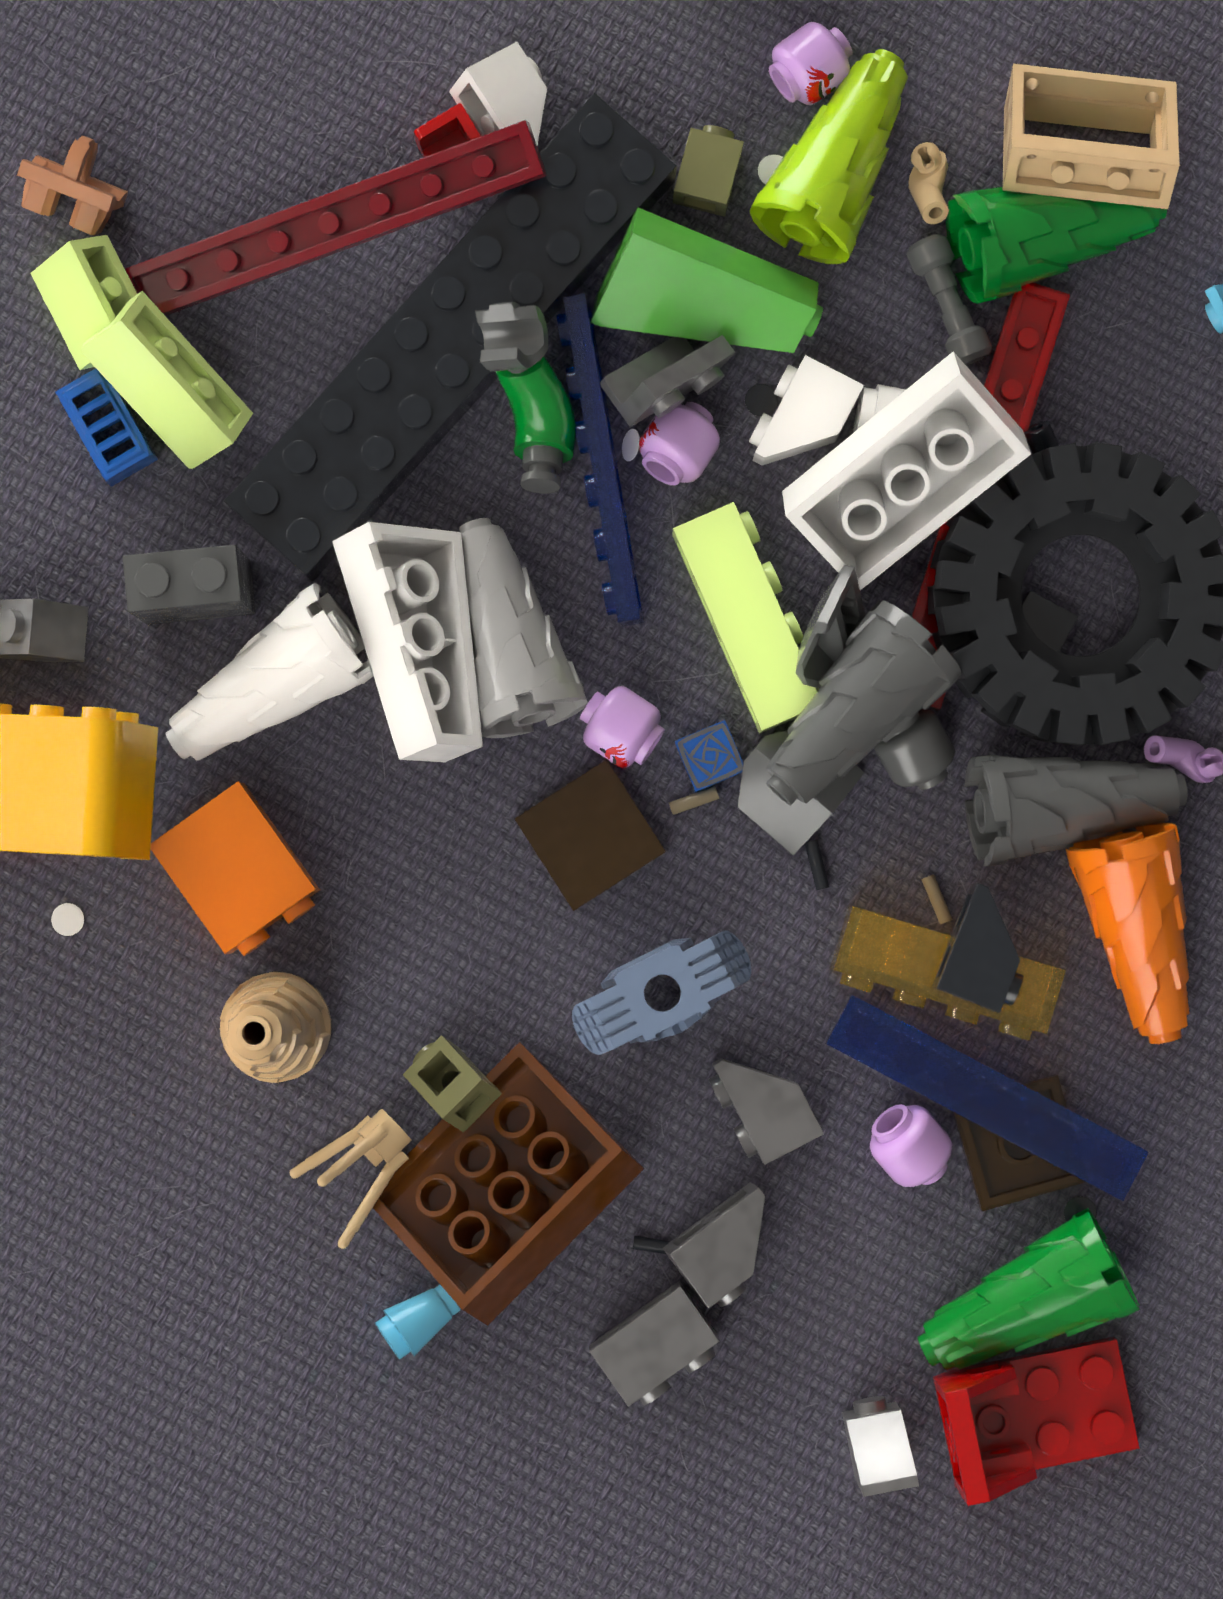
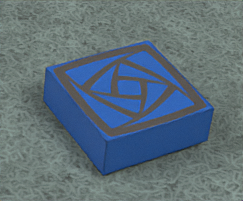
[674,720,743,792]

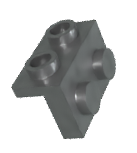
[600,335,735,427]

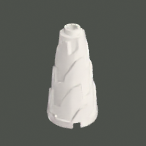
[166,583,373,761]

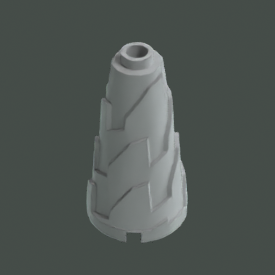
[459,518,588,738]

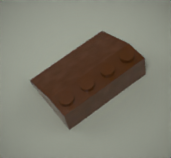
[373,1042,645,1326]

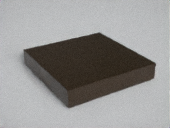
[514,759,666,911]
[950,1074,1088,1211]

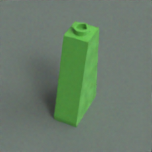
[591,207,823,353]

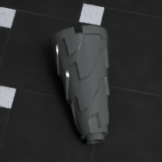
[766,600,962,806]
[964,754,1188,867]

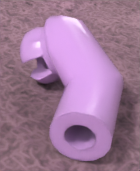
[1144,735,1223,783]

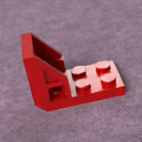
[933,1337,1140,1506]

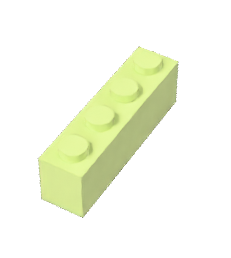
[672,502,819,734]

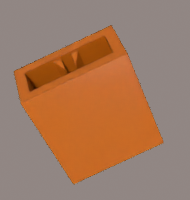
[151,781,320,956]

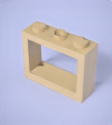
[1003,64,1180,209]

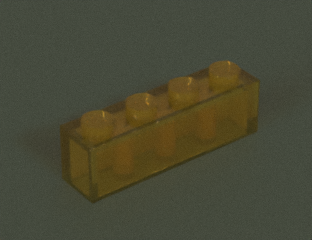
[830,906,1066,1041]

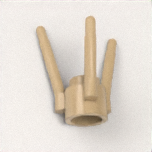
[289,1109,412,1249]

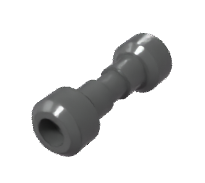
[906,234,993,366]

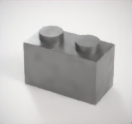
[590,1281,719,1407]

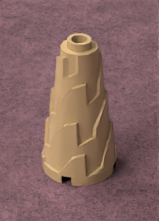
[220,972,331,1083]

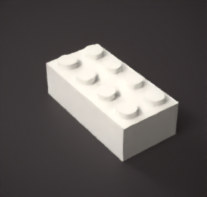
[782,351,1031,590]

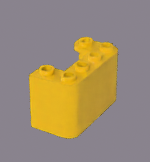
[0,703,158,860]

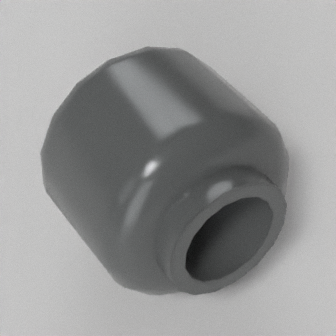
[874,709,956,790]

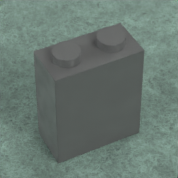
[122,545,256,625]

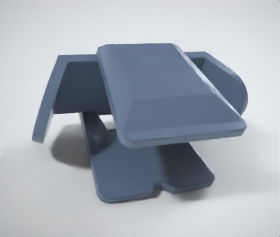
[572,931,751,1055]

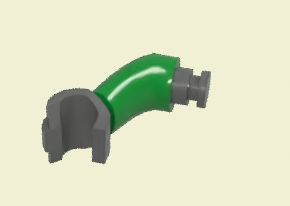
[475,302,577,494]

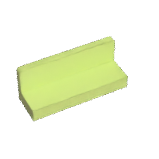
[80,291,253,469]

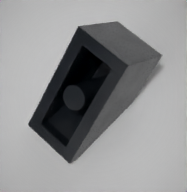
[931,883,1024,1013]

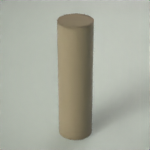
[668,786,719,815]
[921,874,953,925]

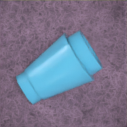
[375,1285,461,1360]

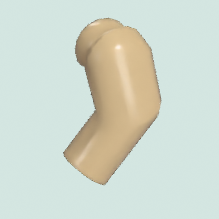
[909,142,949,224]

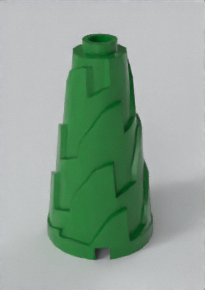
[946,187,1167,304]
[917,1208,1140,1370]

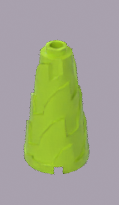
[749,49,908,264]

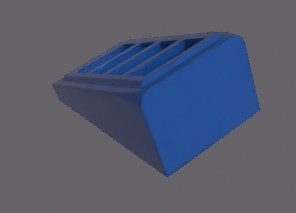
[55,368,158,487]

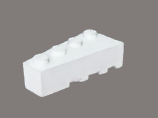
[332,522,483,762]

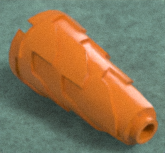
[1065,823,1190,1044]

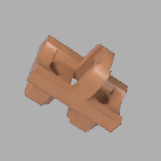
[17,136,128,235]

